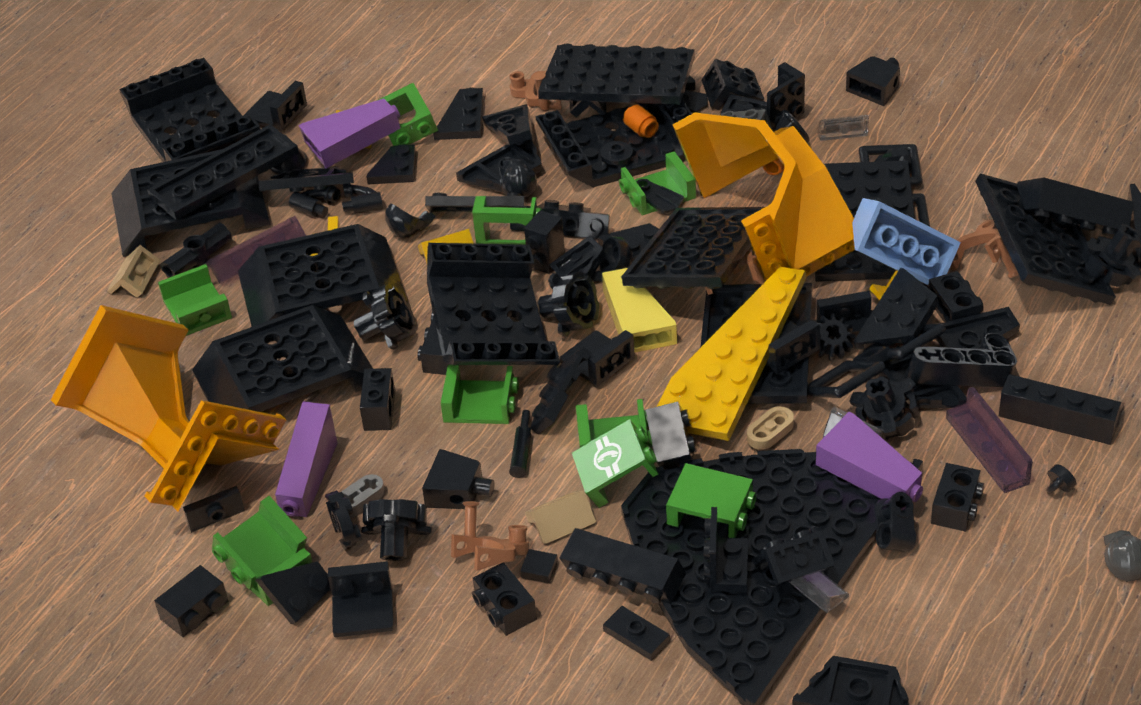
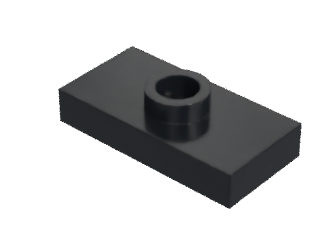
[183,485,245,533]
[603,606,670,661]

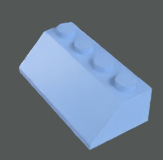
[852,198,961,285]

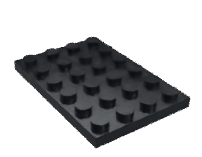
[538,43,695,105]
[815,160,915,282]
[975,173,1116,305]
[621,207,765,289]
[700,283,813,404]

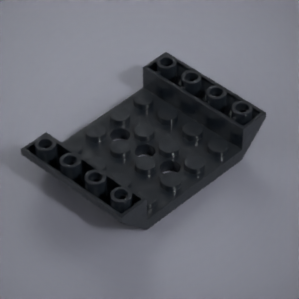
[119,57,260,162]
[535,100,692,188]
[111,149,270,257]
[238,224,408,327]
[427,243,560,365]
[192,305,373,412]

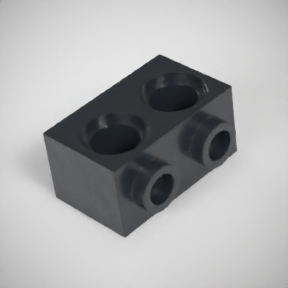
[928,271,984,322]
[360,368,396,431]
[931,463,984,532]
[472,562,537,636]

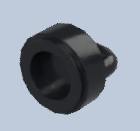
[1046,464,1077,493]

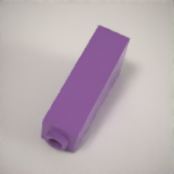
[299,98,400,168]
[275,401,338,517]
[816,412,923,510]

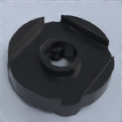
[325,490,362,549]

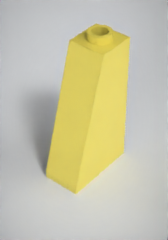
[602,268,677,353]

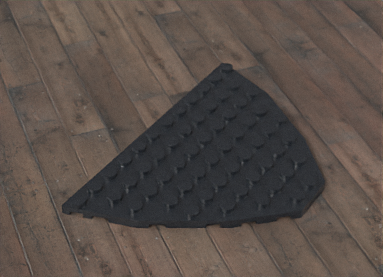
[621,449,923,705]

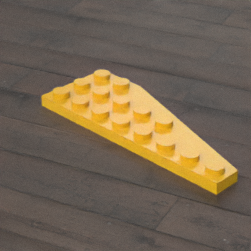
[656,267,807,441]

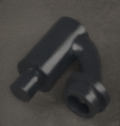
[342,183,383,214]
[289,185,340,217]

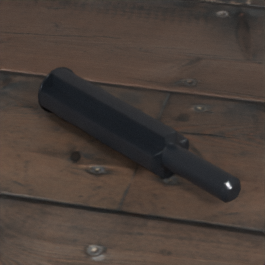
[509,410,531,478]

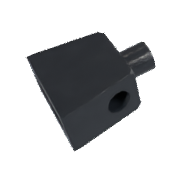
[846,56,900,106]
[422,449,495,509]

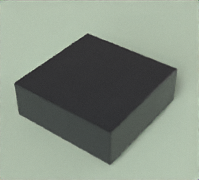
[520,549,558,583]

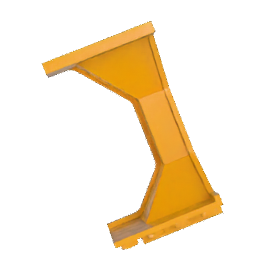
[673,113,855,280]
[51,305,286,511]

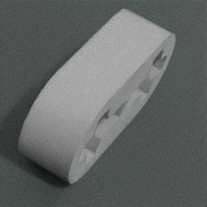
[341,474,385,518]

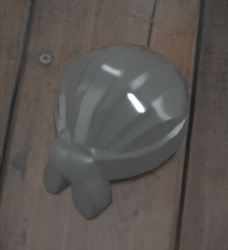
[1103,530,1141,582]

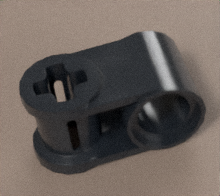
[874,492,916,552]

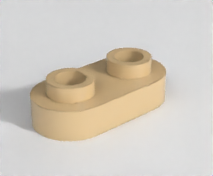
[747,406,794,450]

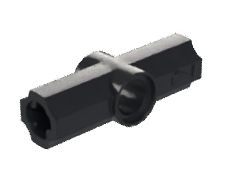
[160,222,232,278]

